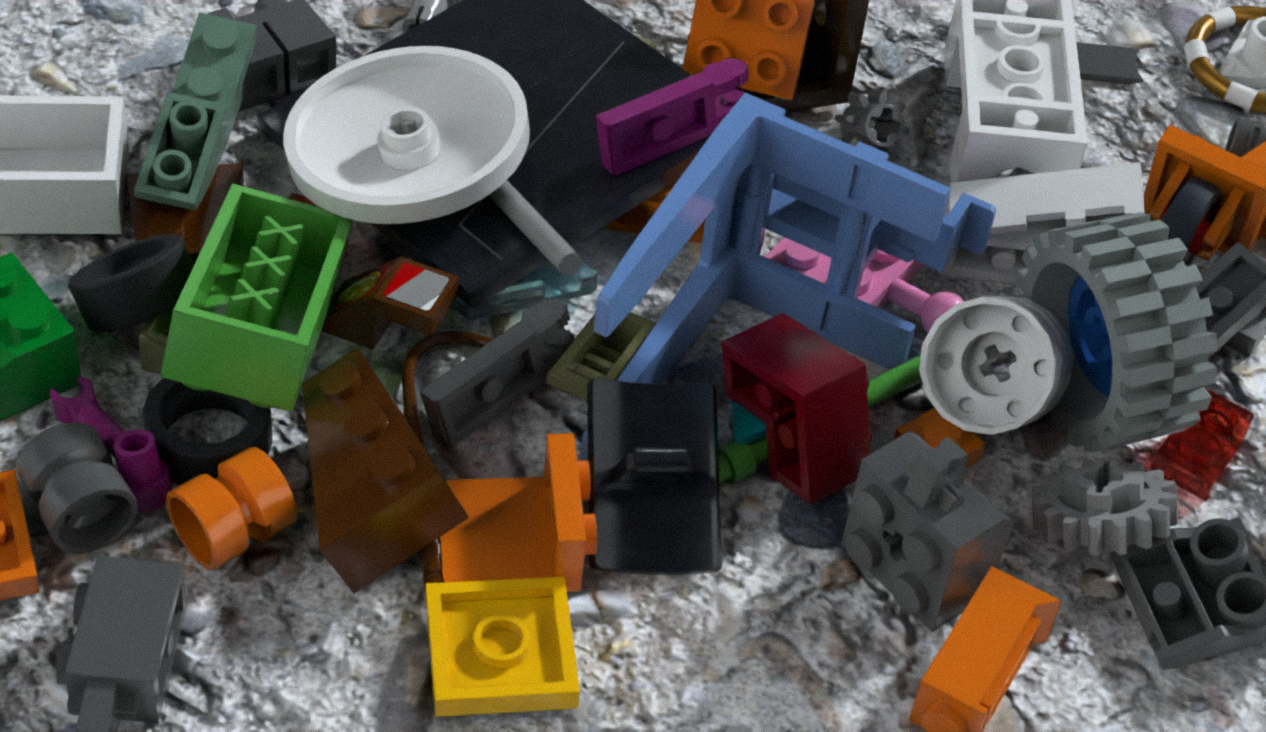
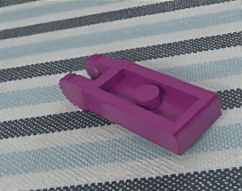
[596,58,749,176]

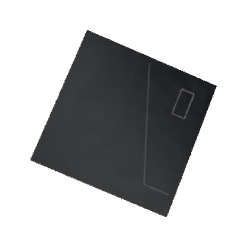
[257,0,710,309]

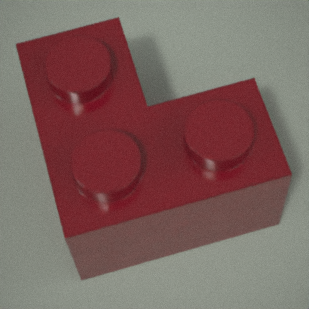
[721,313,872,505]

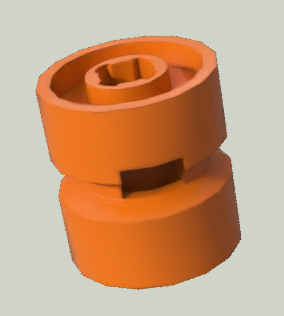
[166,447,297,570]

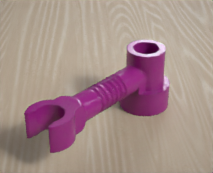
[50,377,173,512]

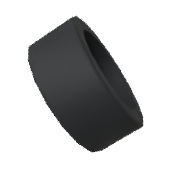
[68,234,194,333]
[143,378,273,486]

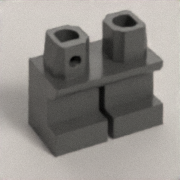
[208,0,336,112]

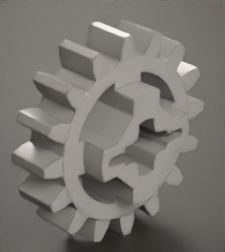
[1031,458,1178,556]

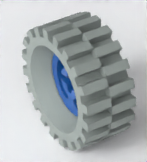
[1016,212,1218,452]

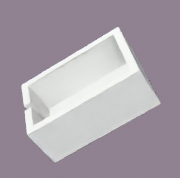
[0,95,129,234]

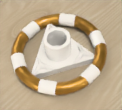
[1184,6,1266,114]

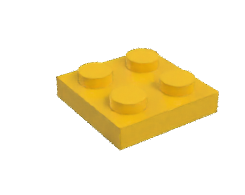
[425,576,580,717]

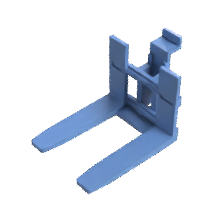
[580,93,996,460]

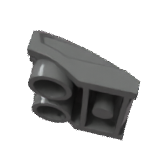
[1110,517,1266,670]

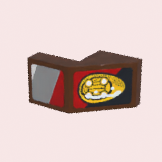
[321,257,459,350]

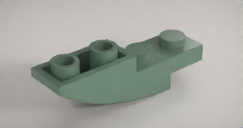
[134,12,257,211]

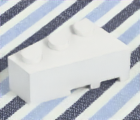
[938,162,1145,284]

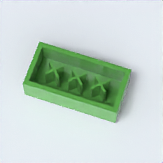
[160,183,353,412]

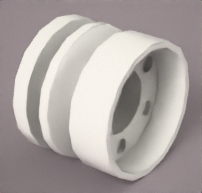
[919,295,1074,435]

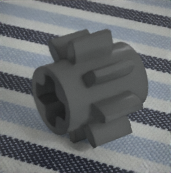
[834,89,910,156]

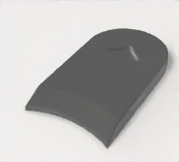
[1076,42,1143,85]

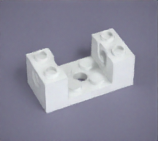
[944,0,1088,182]

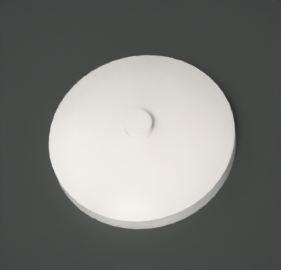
[283,46,530,224]

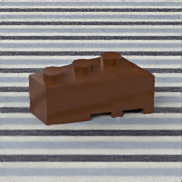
[302,347,470,594]

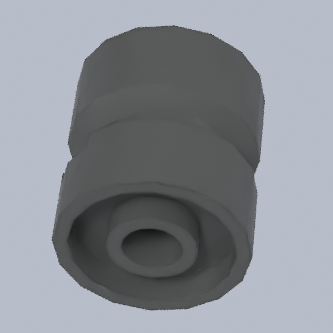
[17,422,138,553]

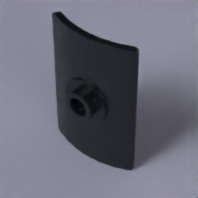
[587,378,722,575]

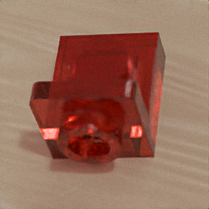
[1149,387,1254,501]

